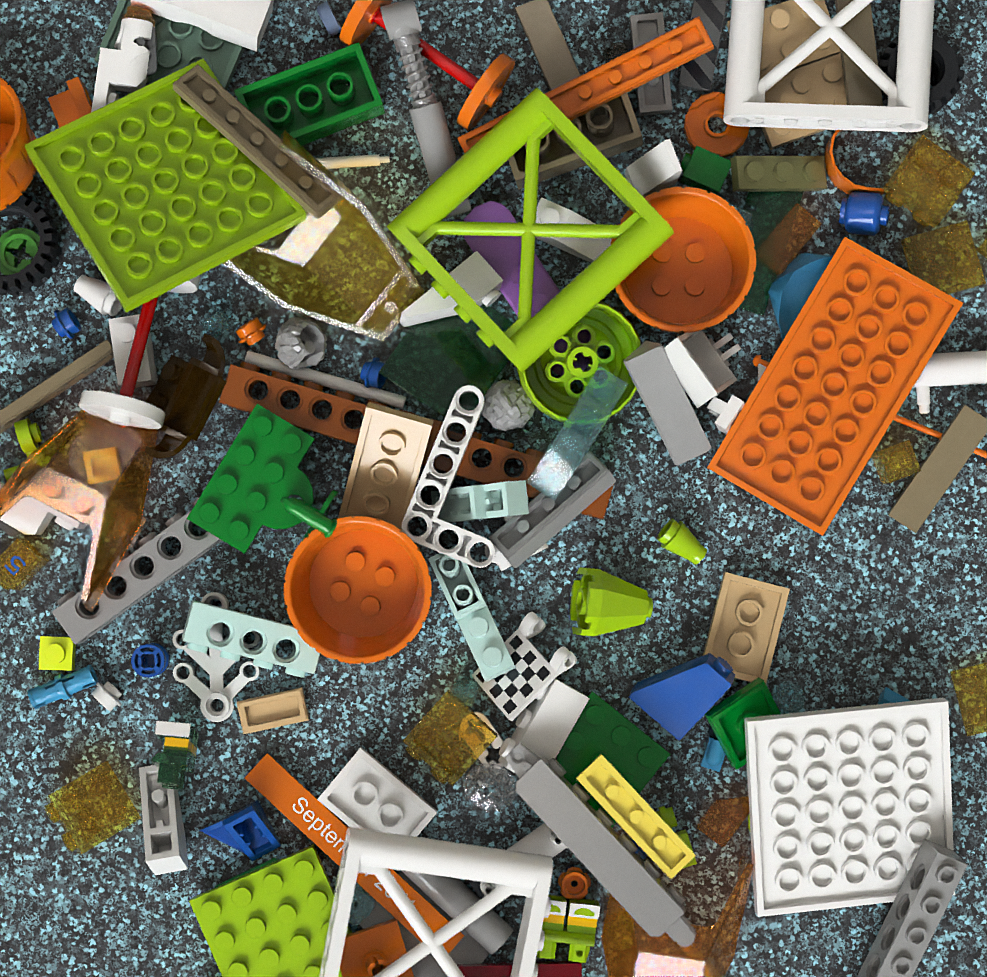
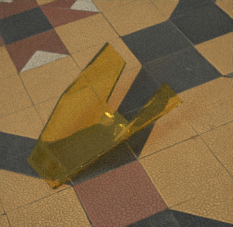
[222,131,424,342]

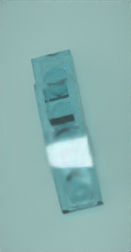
[526,366,628,500]

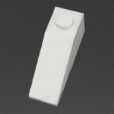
[624,139,682,197]
[535,197,612,263]
[400,251,503,327]
[139,762,188,875]

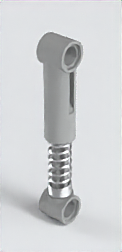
[380,0,472,218]

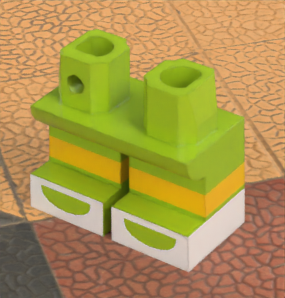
[537,895,600,963]

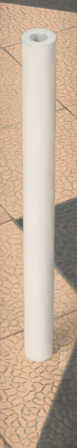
[245,351,407,409]

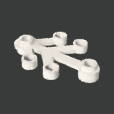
[172,592,261,722]

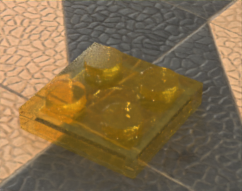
[901,220,986,295]

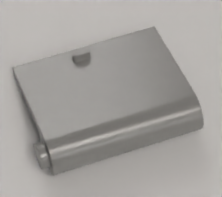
[356,870,513,977]

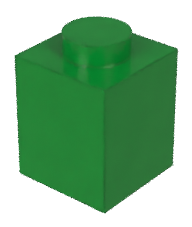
[680,146,731,195]

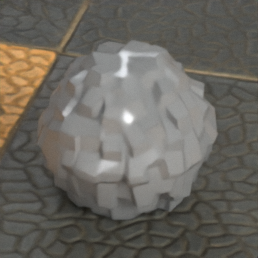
[275,317,327,370]
[482,379,535,431]

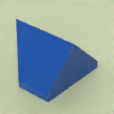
[199,800,281,861]

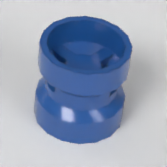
[131,643,170,678]

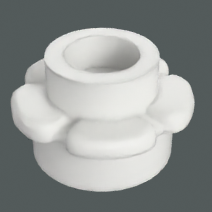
[91,681,122,712]

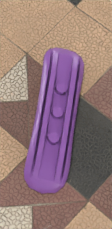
[463,201,591,375]

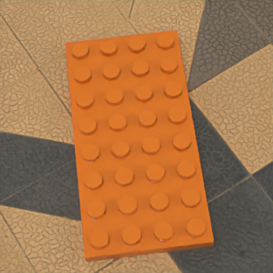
[707,237,963,536]

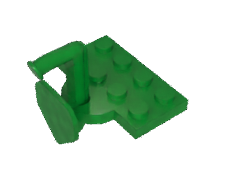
[187,404,339,554]

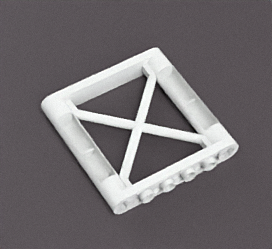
[723,0,935,132]
[319,827,553,977]

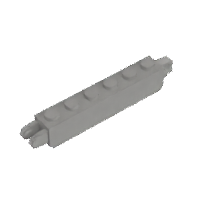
[505,743,696,948]

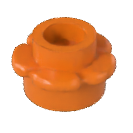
[235,317,267,346]
[558,867,591,900]

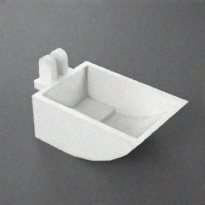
[664,330,741,408]

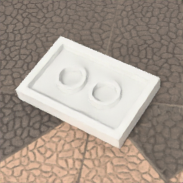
[317,747,437,837]

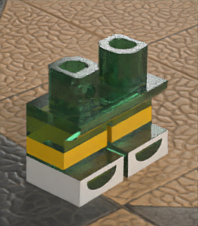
[152,721,199,790]

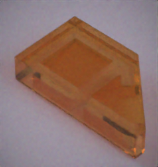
[695,796,749,848]

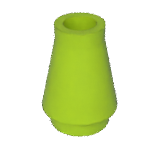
[657,519,707,565]

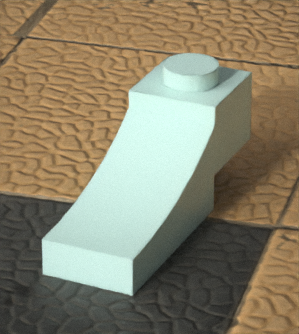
[431,480,529,523]

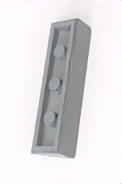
[623,340,712,466]
[489,450,616,568]

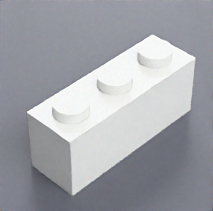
[498,678,590,773]

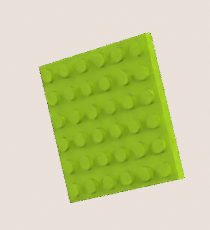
[25,58,306,313]

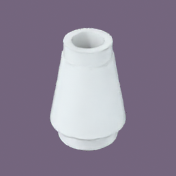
[74,274,122,316]

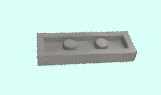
[629,12,673,116]

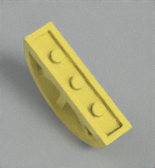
[576,754,696,879]

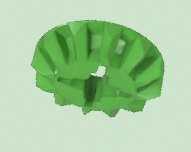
[0,228,40,275]

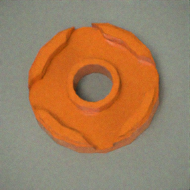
[684,92,750,157]

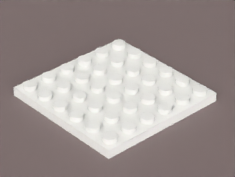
[744,698,955,917]

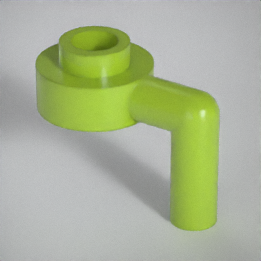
[3,418,45,482]

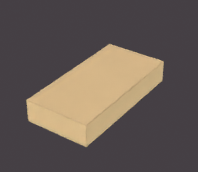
[237,687,310,735]

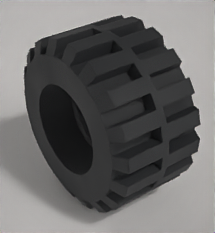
[878,29,964,116]

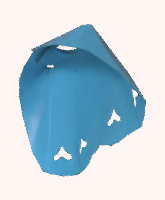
[768,252,833,341]

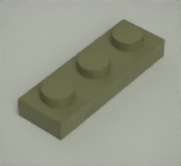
[730,156,827,192]

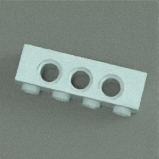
[181,600,320,678]

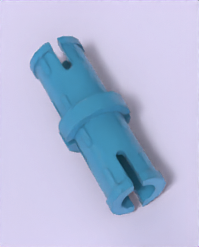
[27,664,98,710]

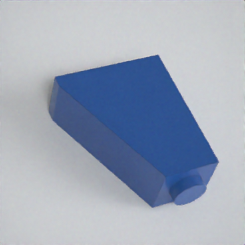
[628,653,735,741]

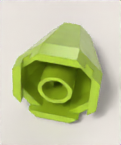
[570,567,653,636]

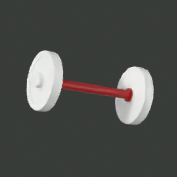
[78,275,201,429]

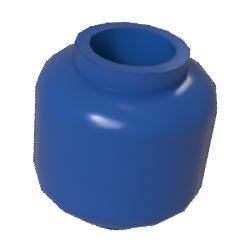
[839,191,890,236]

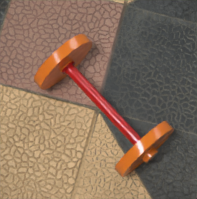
[339,0,515,131]

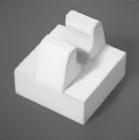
[707,395,745,435]

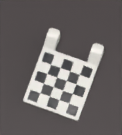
[471,612,577,722]

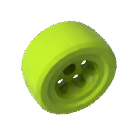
[517,301,641,424]

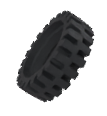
[0,195,62,296]

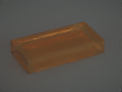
[756,203,822,275]

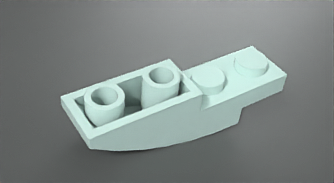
[428,545,516,682]

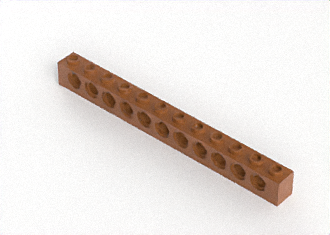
[219,361,614,520]

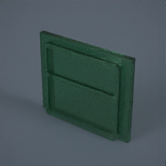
[379,304,514,429]

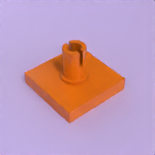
[340,918,414,977]

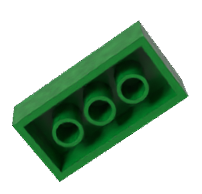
[234,42,385,149]

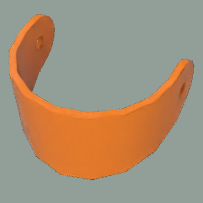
[824,130,884,195]

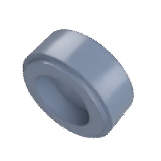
[317,1,342,36]

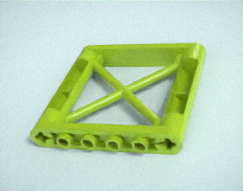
[386,87,674,373]

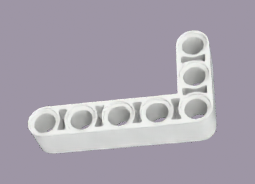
[402,385,495,568]

